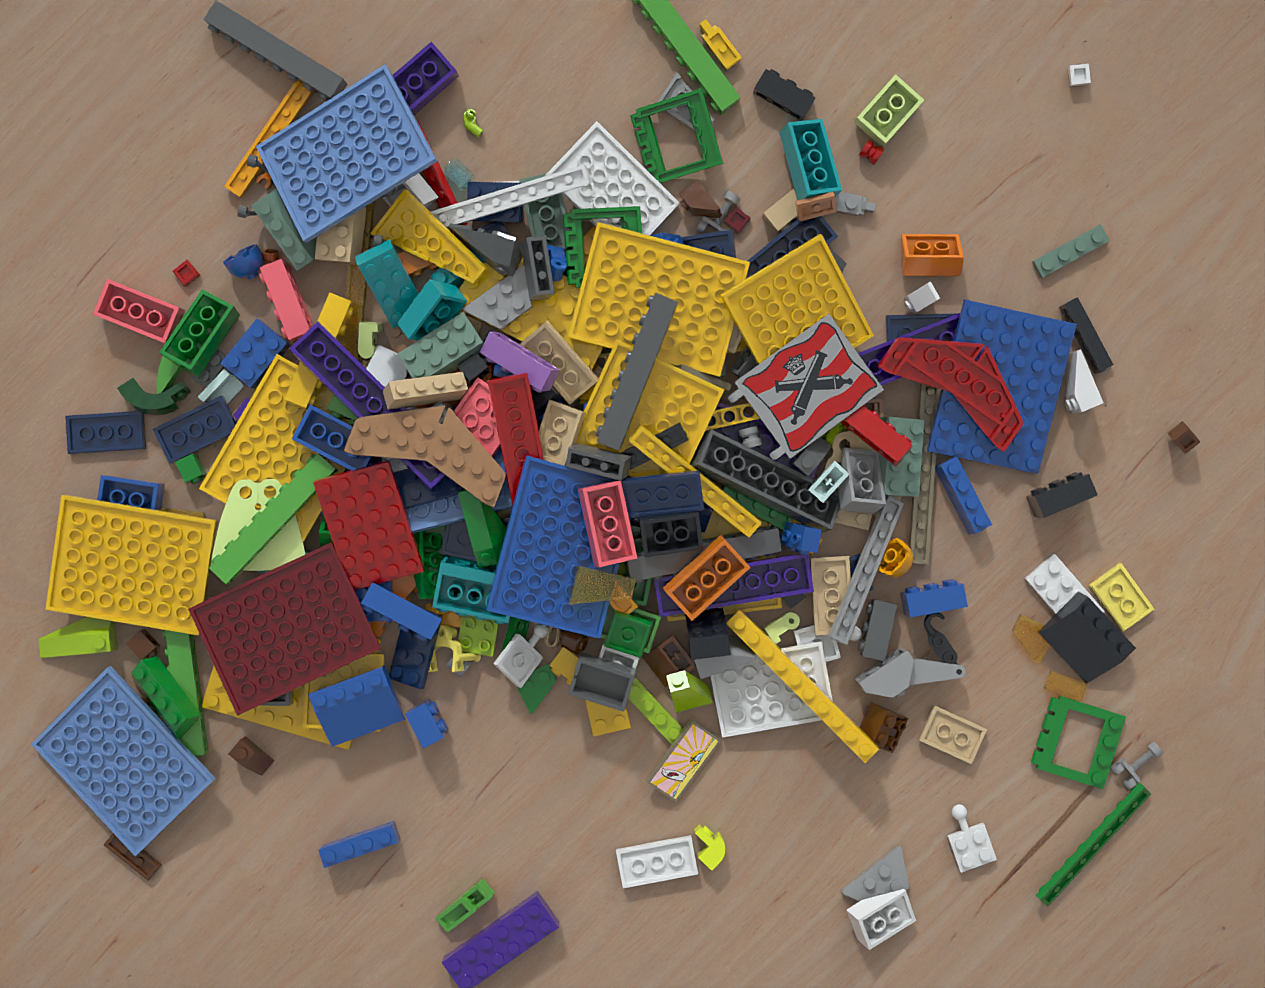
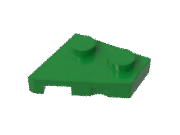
[517,663,557,714]

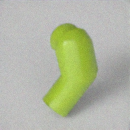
[463,109,484,138]

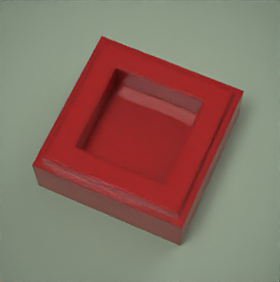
[172,259,200,287]

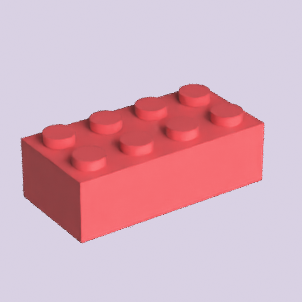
[259,259,313,343]
[93,279,185,343]
[578,480,637,567]

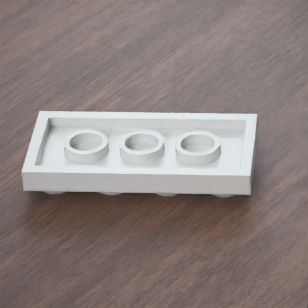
[1024,553,1105,614]
[616,835,698,888]

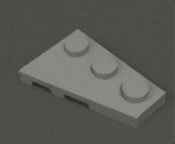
[657,72,714,131]

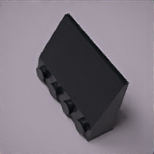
[1038,591,1136,683]

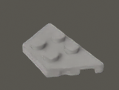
[463,265,533,330]
[841,845,909,901]

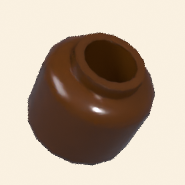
[559,630,589,654]

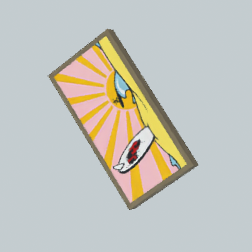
[645,719,721,802]

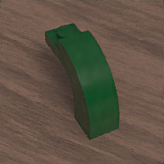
[117,378,191,415]

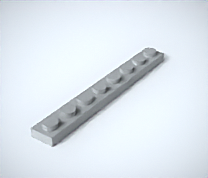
[828,495,904,645]

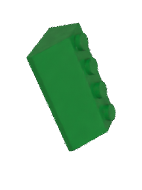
[159,289,240,378]
[131,656,201,740]

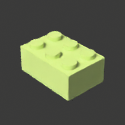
[854,74,924,147]

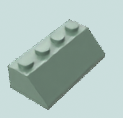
[251,189,317,271]

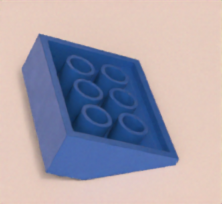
[308,665,405,747]

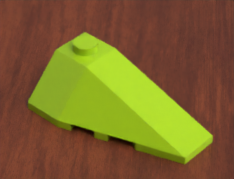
[38,617,117,658]

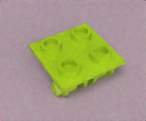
[458,615,499,657]

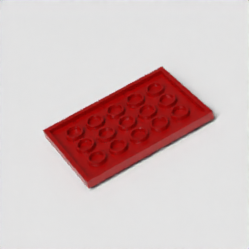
[313,460,425,590]

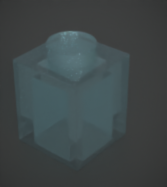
[444,159,475,191]

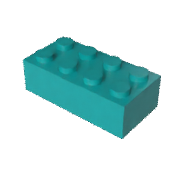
[779,119,842,200]
[355,239,419,329]

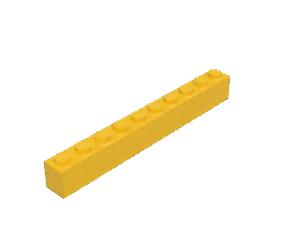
[726,609,879,763]

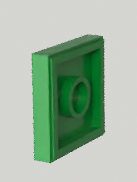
[604,610,653,658]

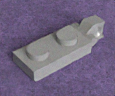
[835,192,876,216]

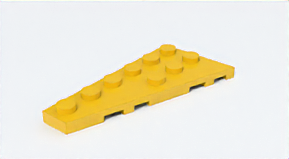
[370,190,488,283]

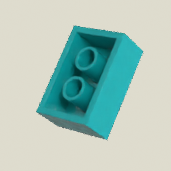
[397,279,467,341]

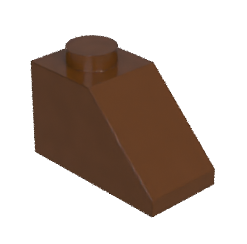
[679,181,722,218]
[228,736,274,776]

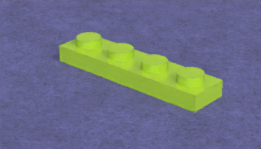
[628,677,683,744]

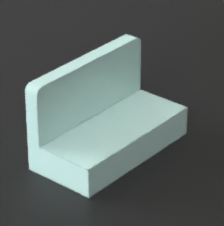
[198,369,244,405]

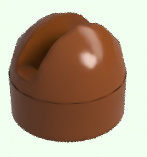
[262,249,278,264]

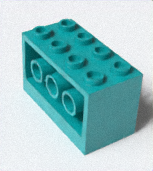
[432,555,511,624]

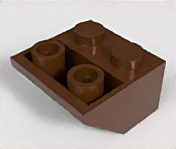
[642,634,696,687]
[859,702,909,753]

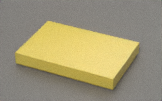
[1089,563,1155,632]

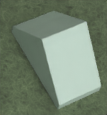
[808,461,849,503]

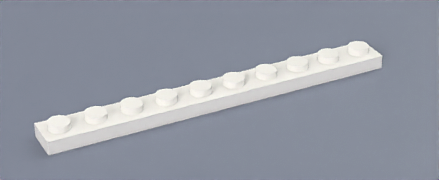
[431,164,591,228]

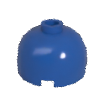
[223,244,263,280]

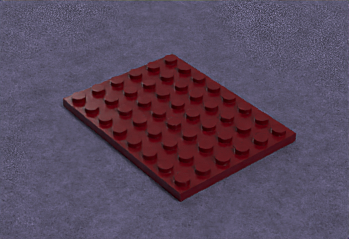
[188,542,382,716]

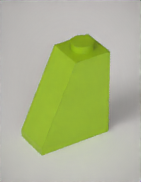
[666,671,713,713]

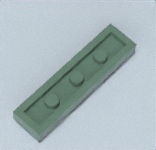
[1032,224,1110,278]

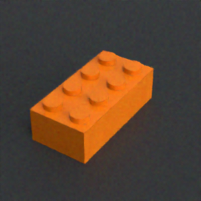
[663,535,751,621]

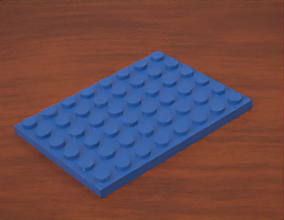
[927,299,1077,474]
[485,456,631,639]

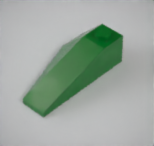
[458,489,507,568]
[413,525,446,599]

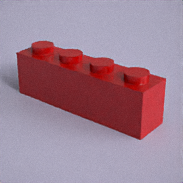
[840,404,912,467]

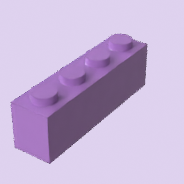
[480,332,560,392]

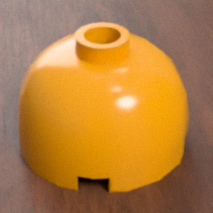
[878,538,913,578]

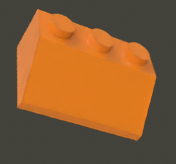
[901,234,964,277]

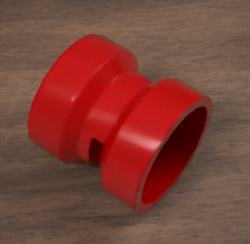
[858,139,885,165]

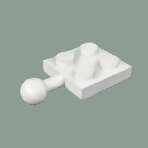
[493,623,548,688]
[793,625,862,662]
[947,804,997,873]

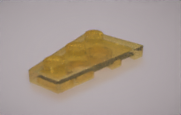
[569,565,636,605]

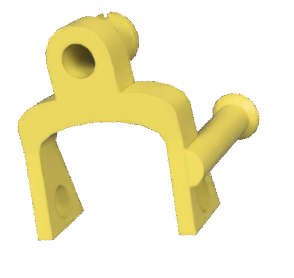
[429,625,481,672]

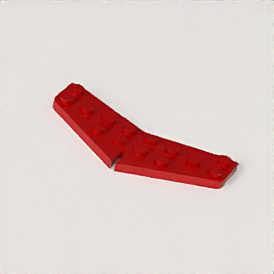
[878,337,1023,452]

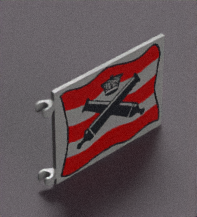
[728,314,884,460]

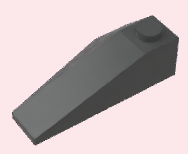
[449,223,523,277]

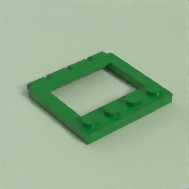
[630,88,724,184]
[563,206,642,288]
[1031,695,1126,789]

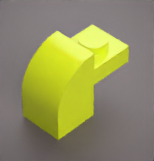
[694,824,725,871]

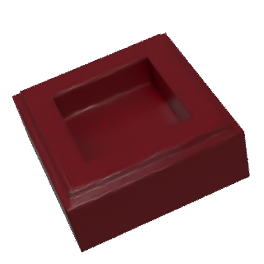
[724,207,751,234]

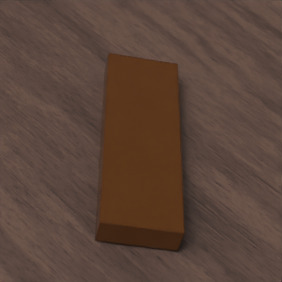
[104,833,162,881]

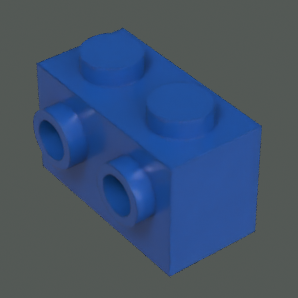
[781,521,822,555]

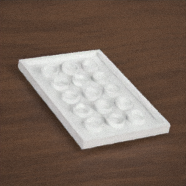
[545,121,680,236]
[711,641,833,738]

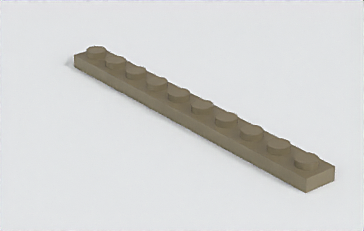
[909,383,941,564]

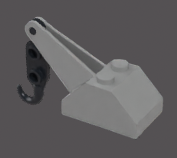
[854,612,966,698]

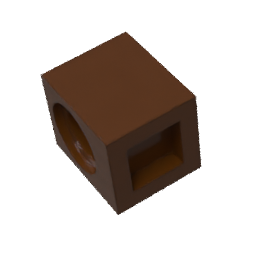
[1167,421,1200,454]
[126,629,161,660]

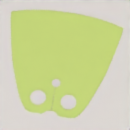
[211,479,305,571]

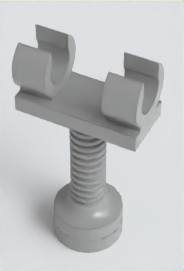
[696,191,740,234]
[1111,741,1164,789]

